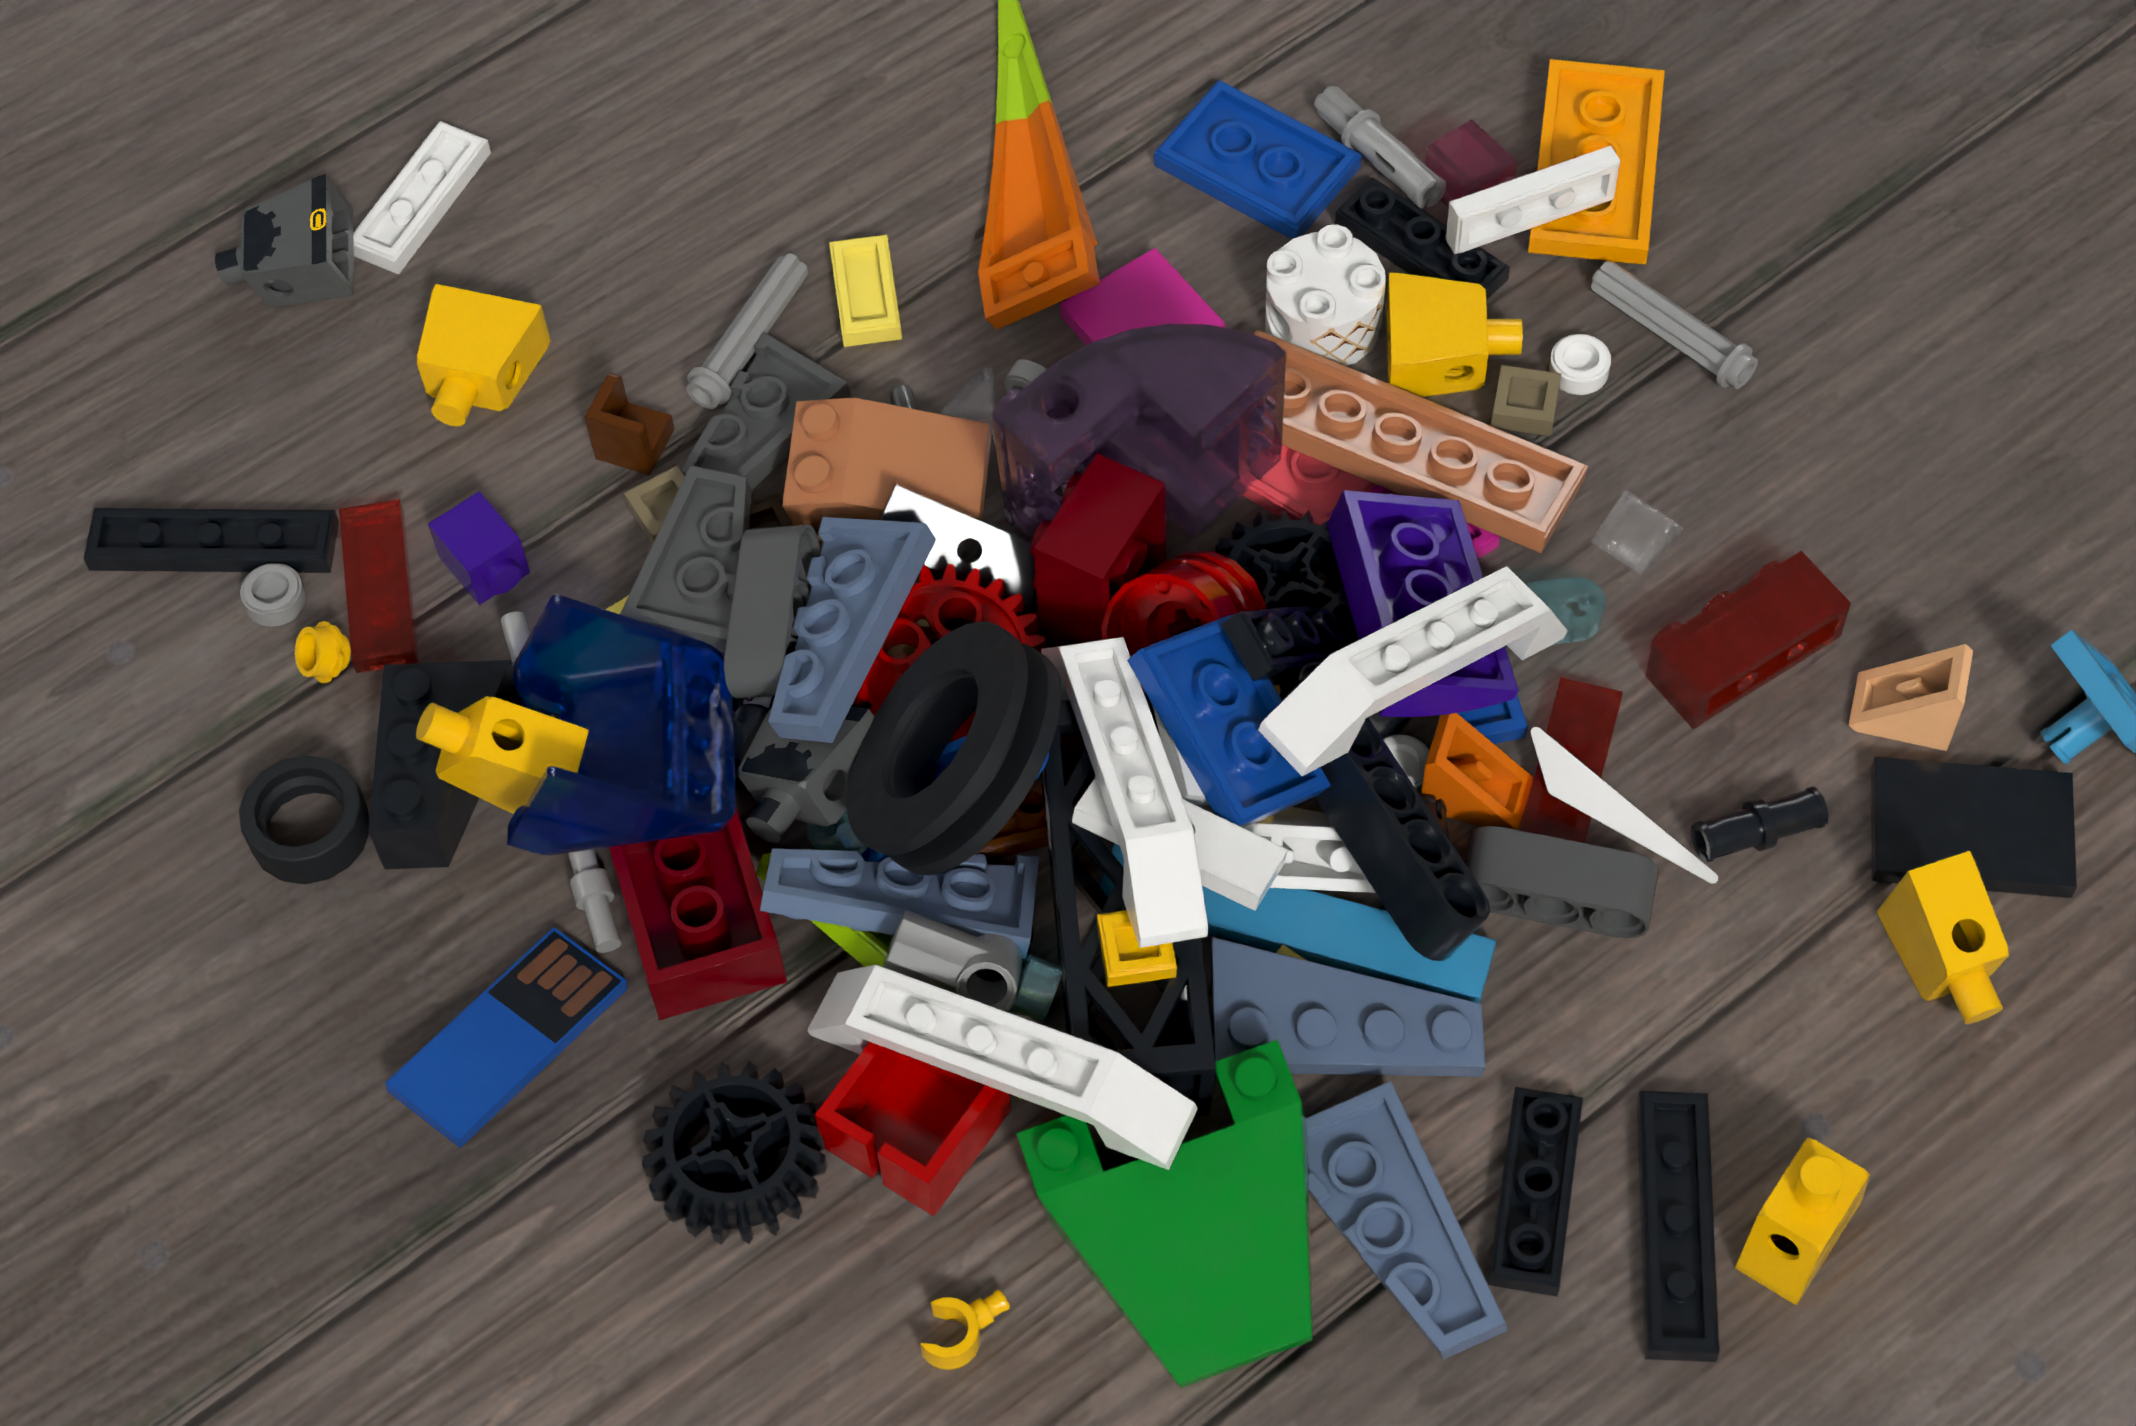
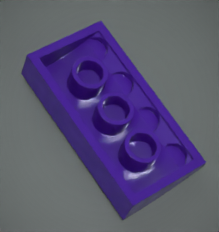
[1327,490,1519,717]

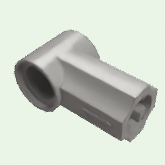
[883,909,1023,1012]

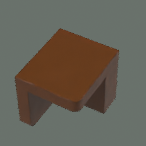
[585,373,675,475]

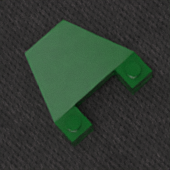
[1016,1039,1313,1388]

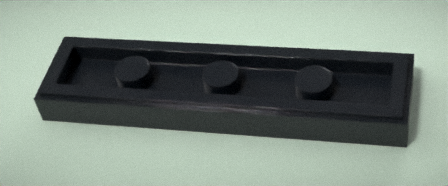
[84,508,339,573]
[1637,1091,1720,1362]

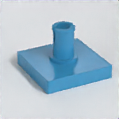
[2040,629,2136,764]

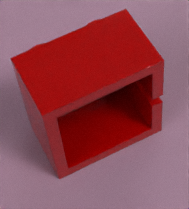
[815,1042,1011,1216]

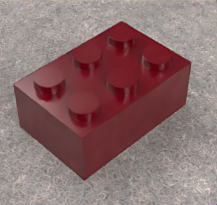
[1030,453,1166,648]
[600,780,787,1021]

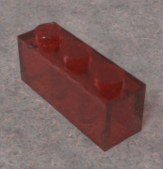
[1645,551,1851,729]

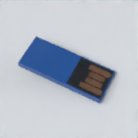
[385,927,627,1148]

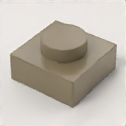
[1491,365,1561,436]
[623,466,685,545]

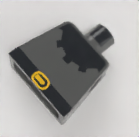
[215,174,354,307]
[739,703,874,843]

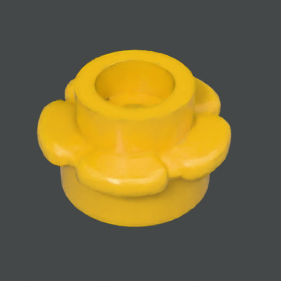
[295,621,351,683]

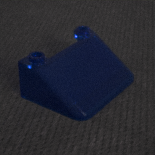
[507,594,736,856]

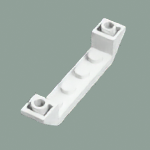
[1258,566,1568,776]
[1041,637,1208,948]
[807,965,1198,1170]

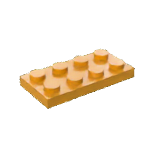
[1528,59,1665,265]

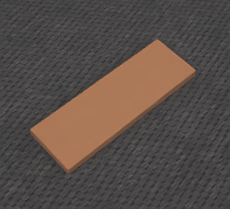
[1252,330,1589,553]

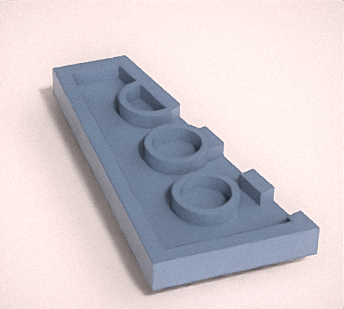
[768,517,937,743]
[760,849,1039,959]
[1209,937,1486,1077]
[1305,1081,1508,1360]

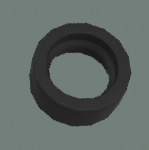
[239,755,370,885]

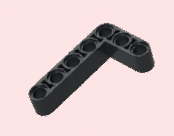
[1279,661,1490,961]

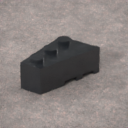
[369,660,523,870]

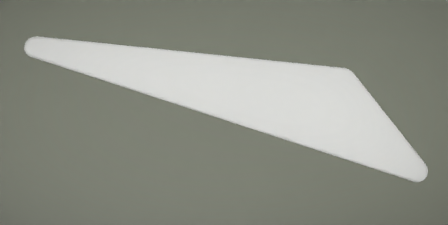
[1530,727,1718,884]

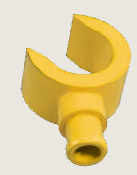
[920,1289,1010,1370]

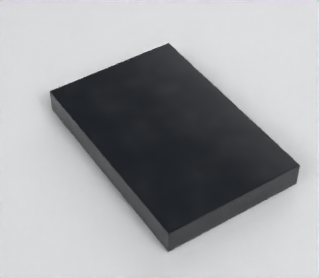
[1871,757,2077,898]

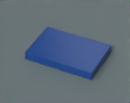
[1154,80,1362,239]
[1127,614,1331,828]

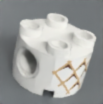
[1265,225,1386,366]

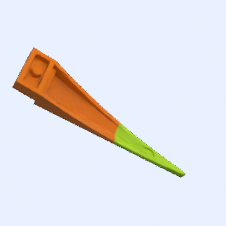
[978,0,1100,330]

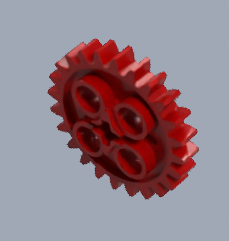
[852,564,1046,743]

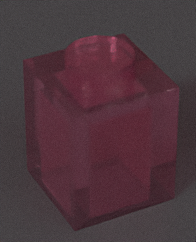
[1425,119,1517,208]

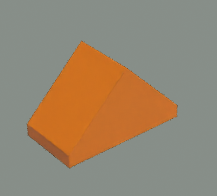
[1421,713,1534,830]

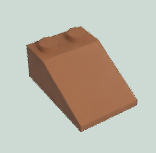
[782,398,992,535]

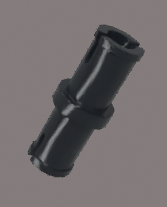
[1691,786,1829,863]

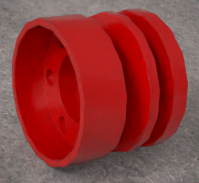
[1101,551,1266,694]

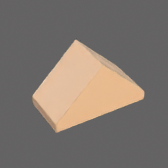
[1849,644,1973,751]

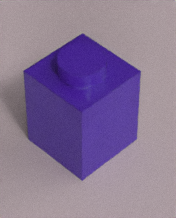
[428,491,530,605]

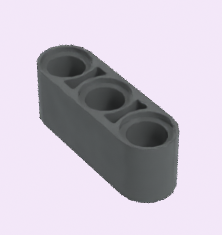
[724,524,820,698]
[1464,826,1659,939]

